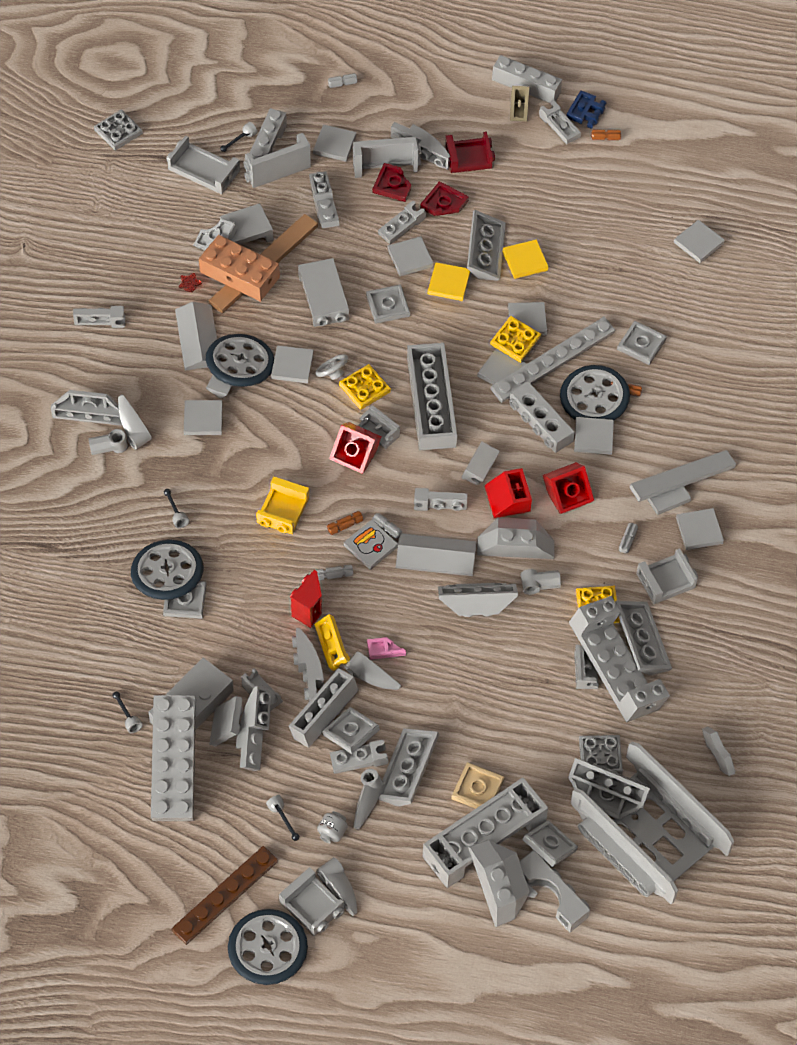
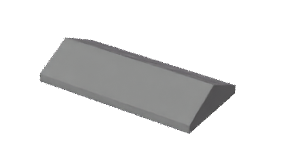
[467,210,506,281]
[175,302,221,370]
[396,533,476,576]
[615,601,672,676]
[378,728,439,807]

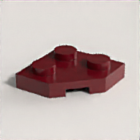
[372,163,411,202]
[420,181,469,216]

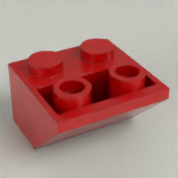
[484,468,532,519]
[290,570,322,628]

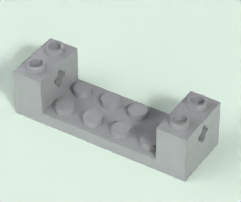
[569,596,670,723]
[423,778,548,888]

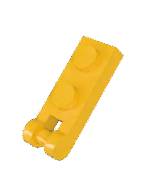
[314,614,350,671]

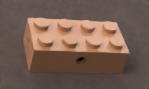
[199,234,280,302]

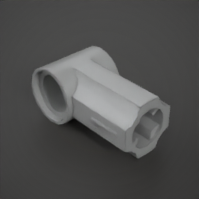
[89,429,128,455]
[520,569,561,595]

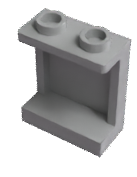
[220,203,273,245]
[636,548,698,604]
[279,867,344,936]

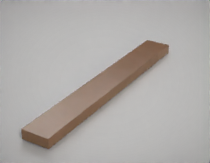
[209,214,318,314]

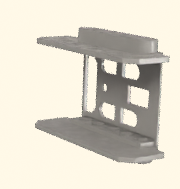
[571,742,734,904]

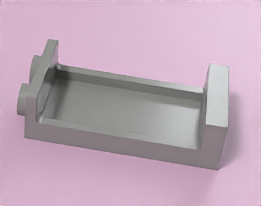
[243,133,311,188]
[167,136,240,194]
[353,137,421,178]
[298,258,349,327]

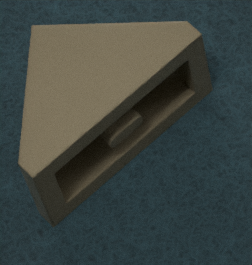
[510,86,529,122]

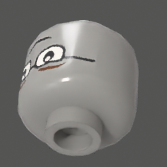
[317,811,348,843]

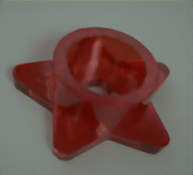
[179,273,202,293]

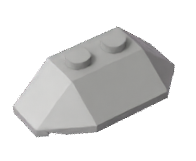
[51,390,123,426]
[477,518,554,559]
[438,583,518,617]
[568,758,651,819]
[468,840,530,927]

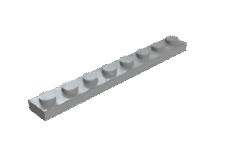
[490,317,615,403]

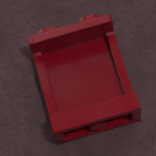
[445,131,495,173]

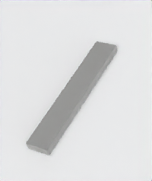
[629,450,736,502]

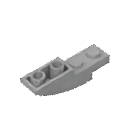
[391,122,450,170]
[309,171,339,228]
[292,628,324,702]
[236,686,272,771]

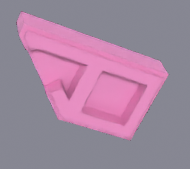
[367,637,406,660]

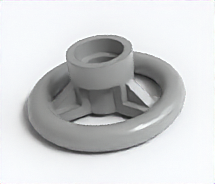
[316,354,349,380]

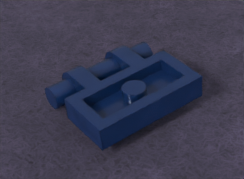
[566,90,607,129]

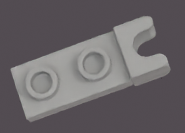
[539,101,581,145]
[378,201,426,244]
[73,306,125,328]
[414,488,467,511]
[330,740,389,774]

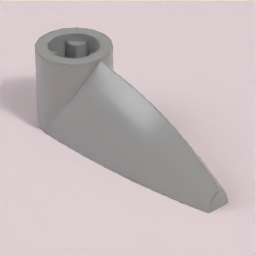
[118,394,152,450]
[344,652,401,690]
[353,769,384,829]
[316,857,357,916]

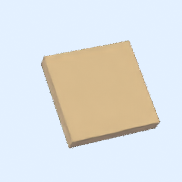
[451,762,505,809]

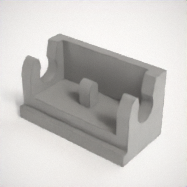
[358,405,400,449]
[461,442,500,485]
[574,645,598,689]
[241,668,283,711]

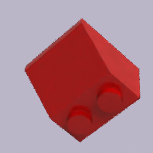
[329,422,382,474]
[542,462,594,514]

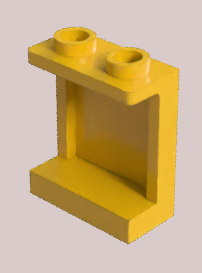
[256,476,309,534]

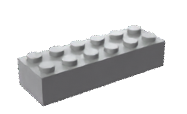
[407,343,457,450]
[151,695,196,821]

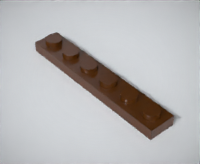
[172,845,278,945]

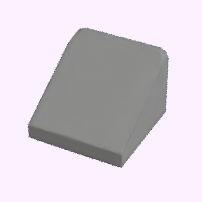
[206,375,232,399]

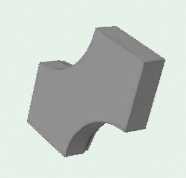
[193,218,239,251]
[702,726,735,776]

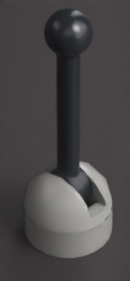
[220,122,258,152]
[164,489,189,528]
[112,691,143,733]
[266,795,300,841]

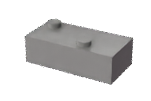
[149,658,234,729]

